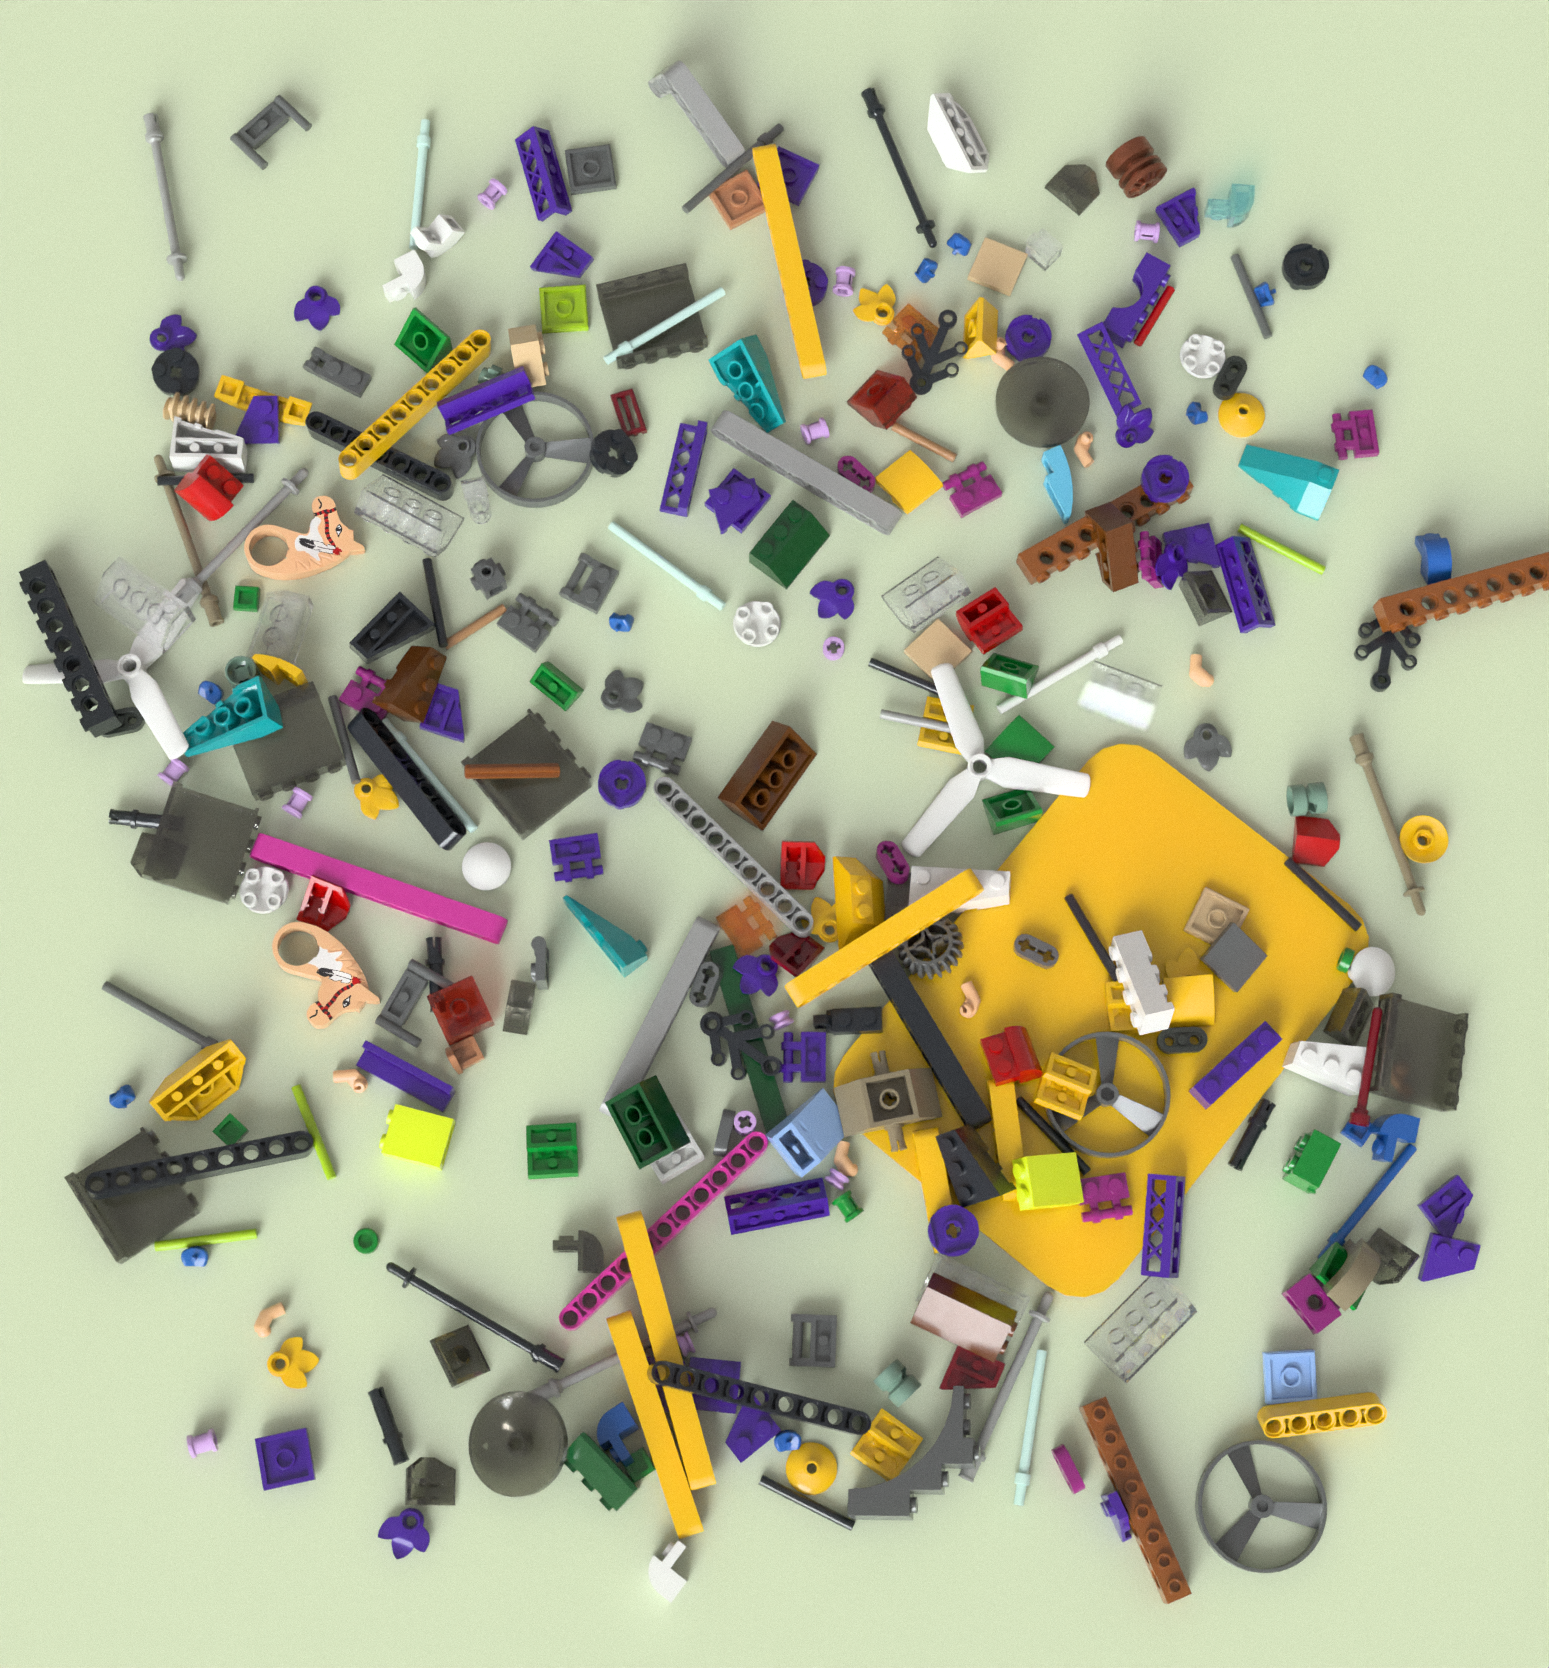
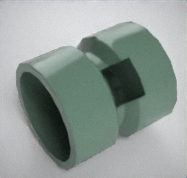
[225,656,261,689]
[1286,782,1328,817]
[873,1359,921,1408]

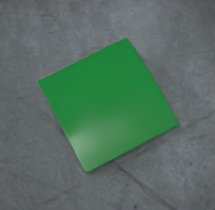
[985,715,1055,764]
[526,1122,579,1180]

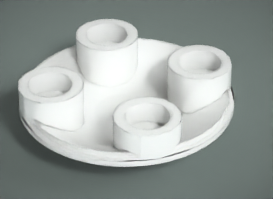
[1180,334,1226,379]
[733,601,781,647]
[462,842,511,890]
[240,866,289,914]
[1348,947,1395,996]

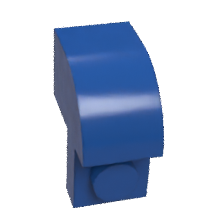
[1415,533,1452,585]
[1368,1114,1420,1162]
[597,1402,639,1467]

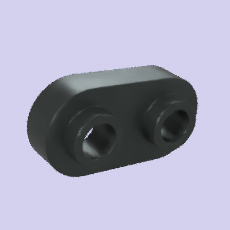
[1212,356,1247,400]
[101,707,145,738]
[1156,1027,1208,1054]

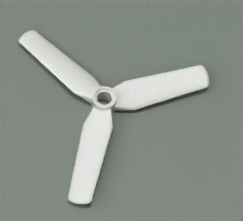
[22,578,199,759]
[901,663,1091,857]

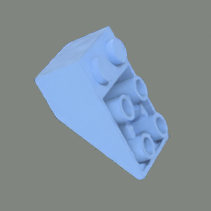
[765,1088,844,1177]

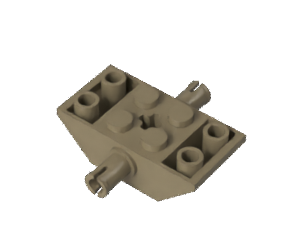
[834,1050,942,1152]

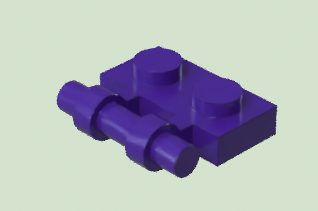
[549,833,604,883]
[781,1032,826,1083]

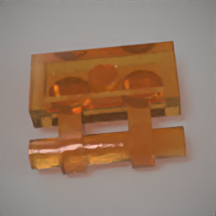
[882,303,939,363]
[716,896,777,957]

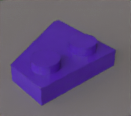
[1155,187,1200,248]
[709,478,761,534]
[1418,1232,1481,1282]
[725,1395,781,1463]
[1100,1491,1132,1543]

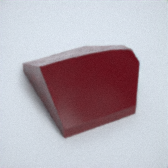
[769,932,825,977]

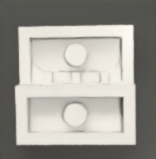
[650,1113,705,1185]

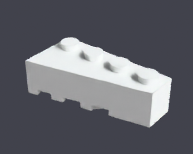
[908,866,1011,914]
[1109,930,1175,1035]

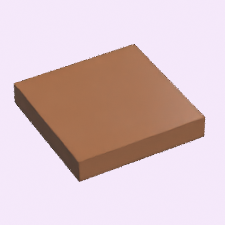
[709,170,765,230]

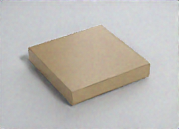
[967,237,1028,296]
[904,619,972,681]
[1183,887,1249,945]

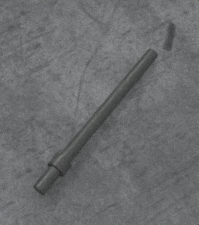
[682,123,784,214]
[102,981,218,1049]

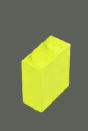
[379,1104,456,1171]
[1012,1152,1084,1211]

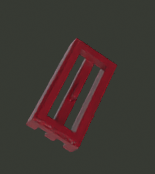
[610,388,647,437]

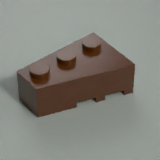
[1084,502,1140,592]
[372,646,447,723]

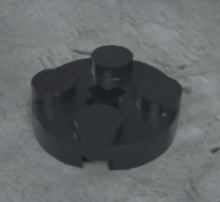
[1282,243,1329,290]
[151,348,200,396]
[589,429,638,478]

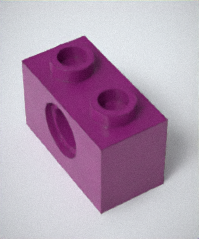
[1281,1273,1342,1335]

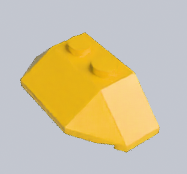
[832,856,886,950]
[149,1039,246,1121]

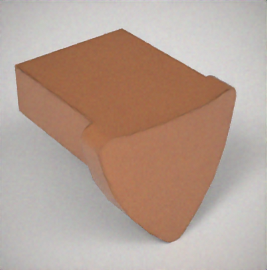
[445,1036,485,1075]

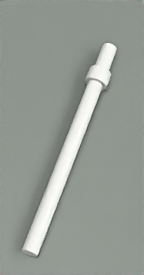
[996,635,1123,714]

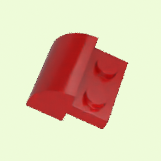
[174,454,244,521]
[956,587,1023,655]
[980,1026,1043,1087]

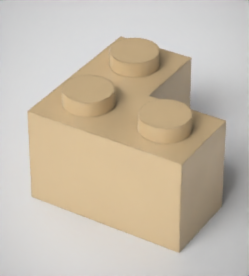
[508,324,549,387]

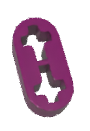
[837,456,875,493]
[876,840,910,884]
[1051,1444,1085,1494]

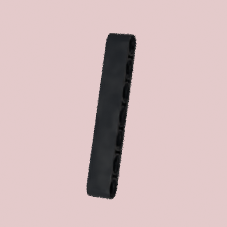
[305,411,454,501]
[347,707,467,851]

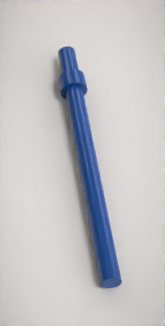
[1317,1144,1417,1259]

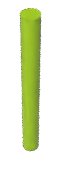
[1237,523,1326,575]
[291,1084,337,1180]
[154,1228,258,1251]

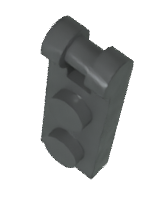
[303,347,372,398]

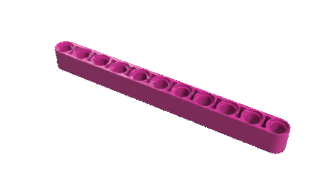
[249,833,508,944]
[559,1131,768,1331]

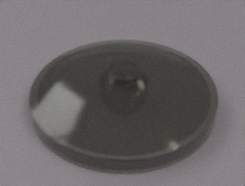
[995,357,1090,448]
[468,1391,568,1497]

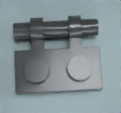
[496,593,559,653]
[633,722,692,775]

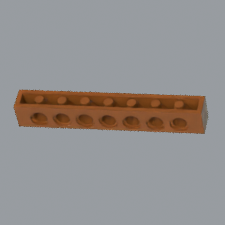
[1016,474,1194,585]
[1373,552,1549,633]
[1079,1397,1192,1604]

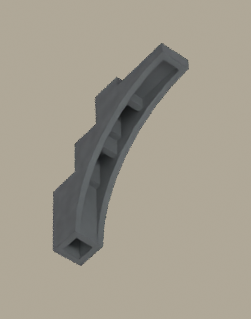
[848,1386,981,1521]

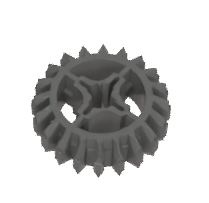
[897,918,964,980]

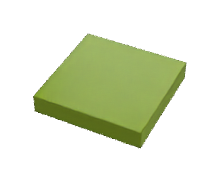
[539,284,589,334]

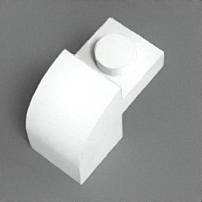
[410,214,465,258]
[382,250,426,303]
[648,1540,687,1603]

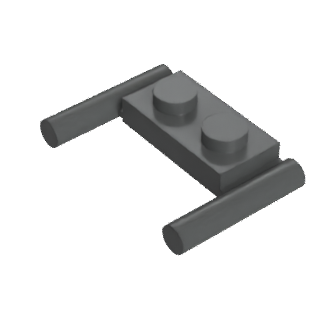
[230,95,312,170]
[375,959,455,1048]

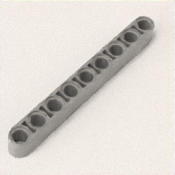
[711,410,902,535]
[653,777,814,938]
[599,916,721,1117]

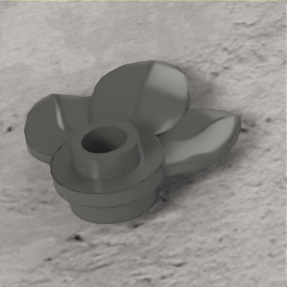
[434,434,476,479]
[601,670,644,713]
[1184,723,1232,771]

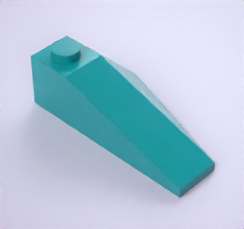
[708,334,786,433]
[1238,445,1339,521]
[183,676,283,757]
[563,895,648,978]

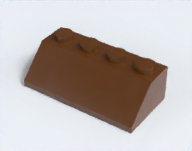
[717,721,817,831]

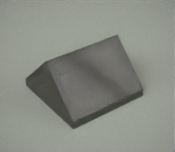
[1179,570,1233,626]
[1323,988,1375,1046]
[430,1325,491,1389]

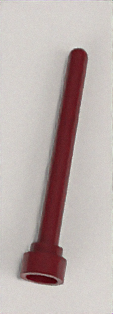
[1349,1007,1383,1127]

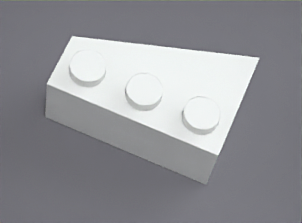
[169,416,248,473]
[1282,1041,1366,1096]

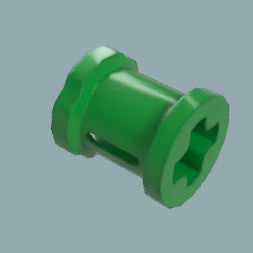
[832,1190,864,1223]

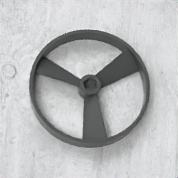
[476,391,593,508]
[1045,1032,1170,1158]
[1195,1440,1327,1573]

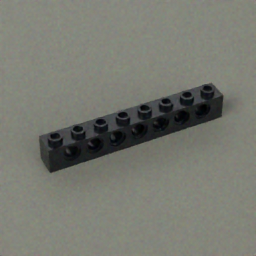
[19,560,122,738]

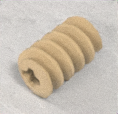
[163,392,216,430]

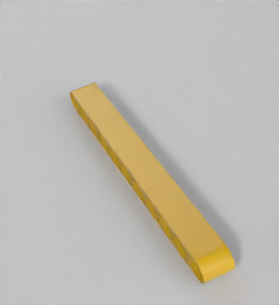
[752,143,827,379]
[616,1210,716,1491]

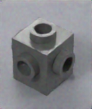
[470,558,507,600]

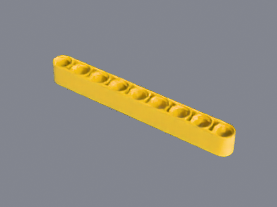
[338,329,491,480]
[784,868,984,1008]
[606,1310,704,1540]

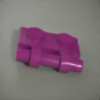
[1331,409,1379,460]
[942,461,1003,518]
[1138,531,1164,589]
[339,666,389,720]
[1079,1172,1133,1224]

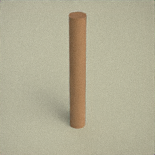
[891,422,957,462]
[445,604,507,650]

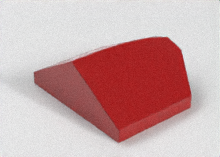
[1292,816,1340,867]
[780,841,825,890]
[296,875,351,932]

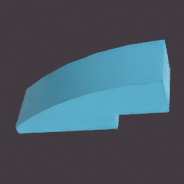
[1041,445,1073,524]

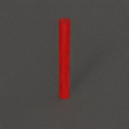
[1134,286,1175,347]

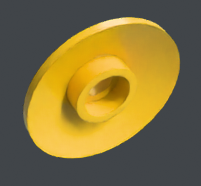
[1218,393,1265,437]
[1399,815,1448,863]
[786,1442,837,1495]

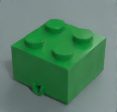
[1282,1129,1341,1194]

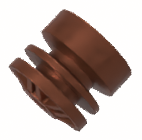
[1105,136,1167,198]

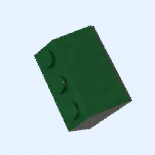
[749,500,830,590]
[605,1075,691,1170]
[563,1431,639,1511]

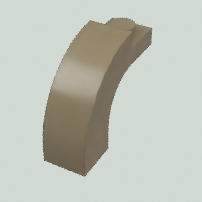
[1322,1238,1381,1311]

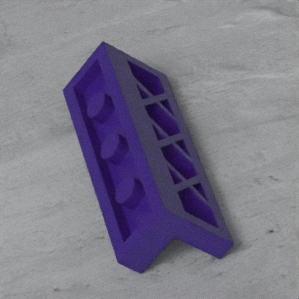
[515,126,572,222]
[1077,322,1142,417]
[437,366,535,435]
[660,420,708,517]
[1216,536,1276,633]
[356,1040,456,1113]
[1141,1174,1186,1278]
[724,1177,830,1235]

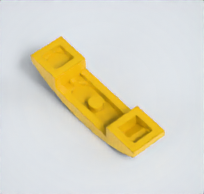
[214,375,313,426]

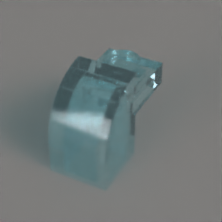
[1204,184,1255,228]

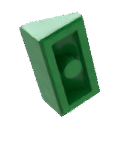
[529,661,584,711]

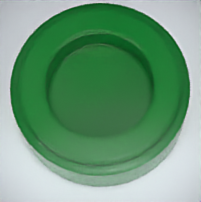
[1336,947,1355,973]
[353,1228,380,1254]

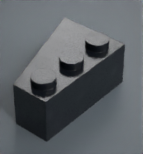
[349,592,435,664]
[935,1124,1017,1208]

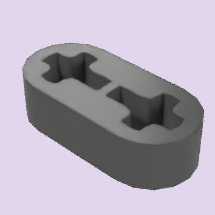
[1013,934,1059,969]
[689,962,723,1008]
[713,1109,736,1157]

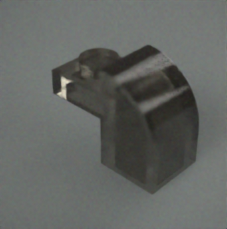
[553,1230,605,1273]

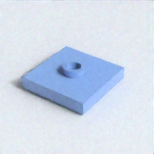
[1262,1349,1317,1405]

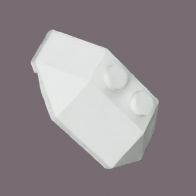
[927,93,989,173]

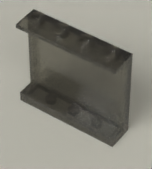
[596,263,708,370]
[233,681,346,801]
[461,708,592,840]
[142,781,262,905]
[1369,992,1469,1112]
[64,1127,200,1264]

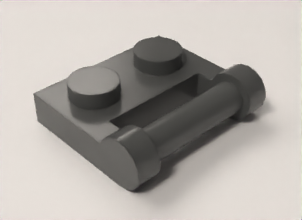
[559,553,619,614]
[531,936,549,990]
[789,1314,837,1368]

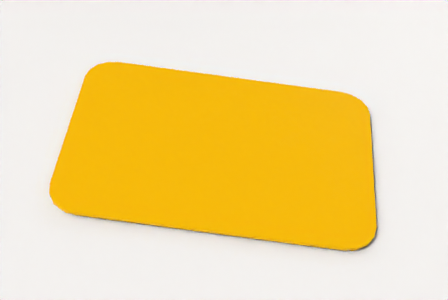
[833,744,1369,1298]

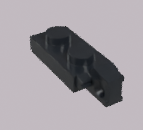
[813,1006,883,1035]

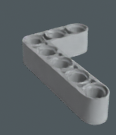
[648,61,746,168]

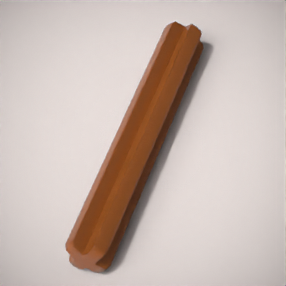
[464,763,560,779]

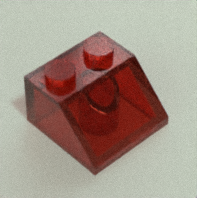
[847,370,917,430]
[427,975,495,1046]

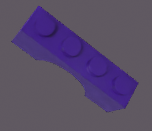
[1099,252,1171,348]
[1189,1021,1282,1110]

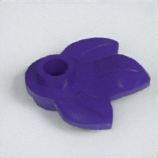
[294,286,340,331]
[149,314,197,351]
[1115,404,1154,448]
[1155,542,1188,590]
[810,579,854,620]
[733,954,778,997]
[378,1508,430,1559]

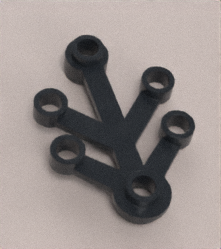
[901,310,968,395]
[1354,608,1421,692]
[700,1010,782,1081]

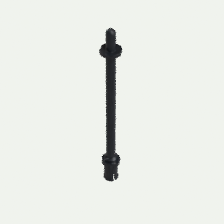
[861,88,937,248]
[386,1262,565,1373]

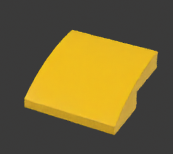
[875,450,943,515]
[252,654,309,692]
[917,696,974,755]
[1162,974,1215,1028]
[1105,981,1159,1034]
[1034,1052,1097,1121]
[850,1408,924,1481]

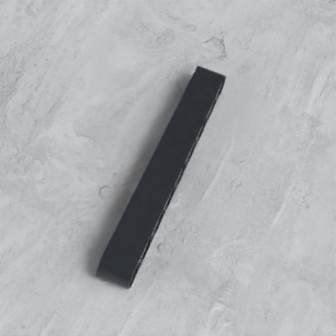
[869,950,992,1130]
[85,1131,313,1200]
[647,1361,871,1435]

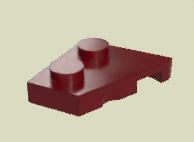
[939,1345,1006,1390]

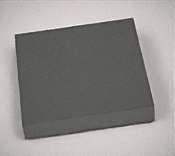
[565,144,617,195]
[1200,922,1268,992]

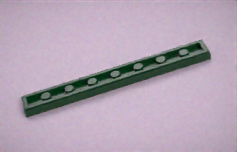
[710,944,787,1134]

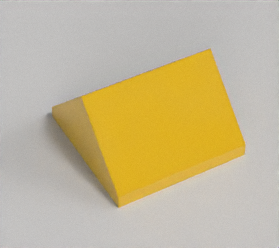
[962,297,998,359]

